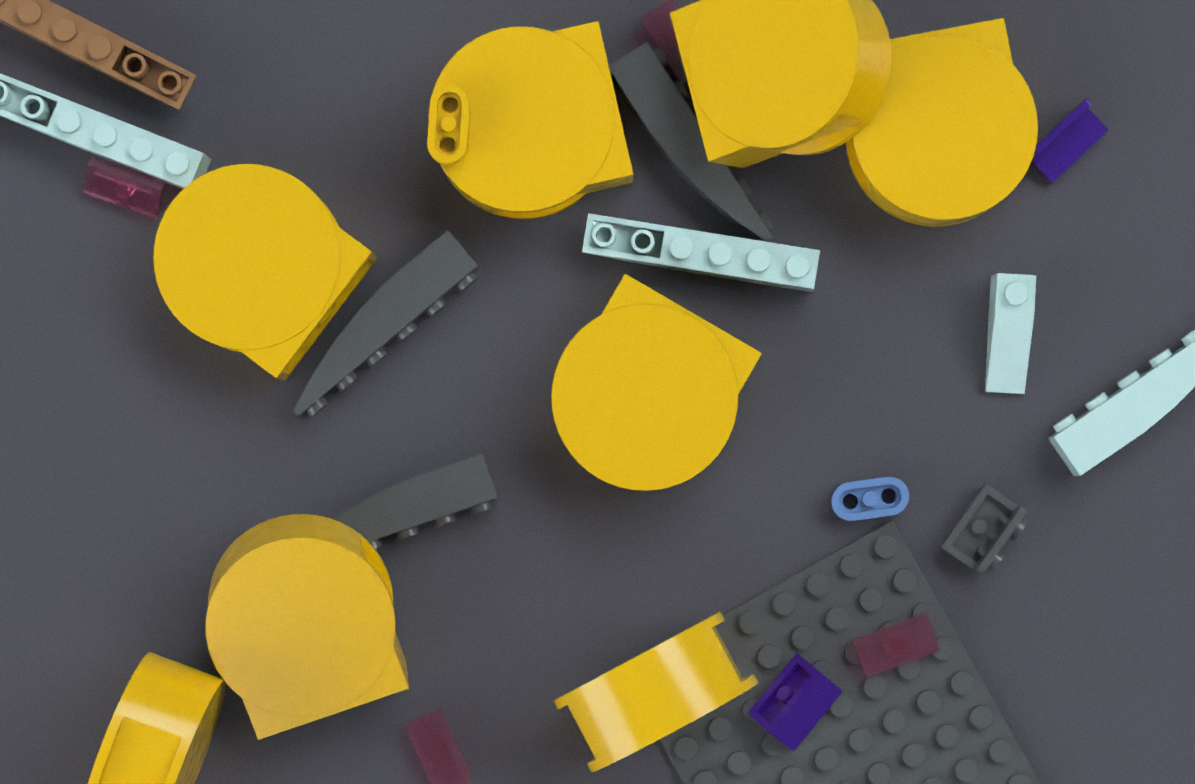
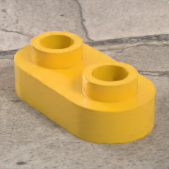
[427,84,470,165]

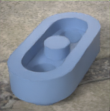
[830,477,909,521]

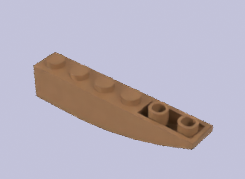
[0,0,197,111]

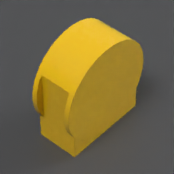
[670,0,892,168]
[845,18,1038,227]
[429,21,634,219]
[153,164,378,381]
[551,274,762,491]
[206,514,409,740]
[553,611,759,773]
[88,652,226,784]

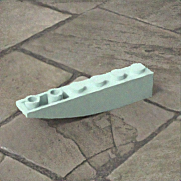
[0,73,211,189]
[582,213,820,293]
[1048,330,1195,476]

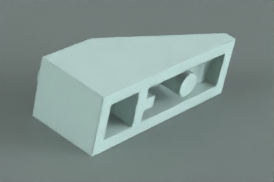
[985,273,1036,394]

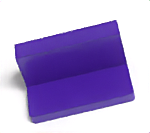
[1031,98,1109,184]
[747,653,842,751]

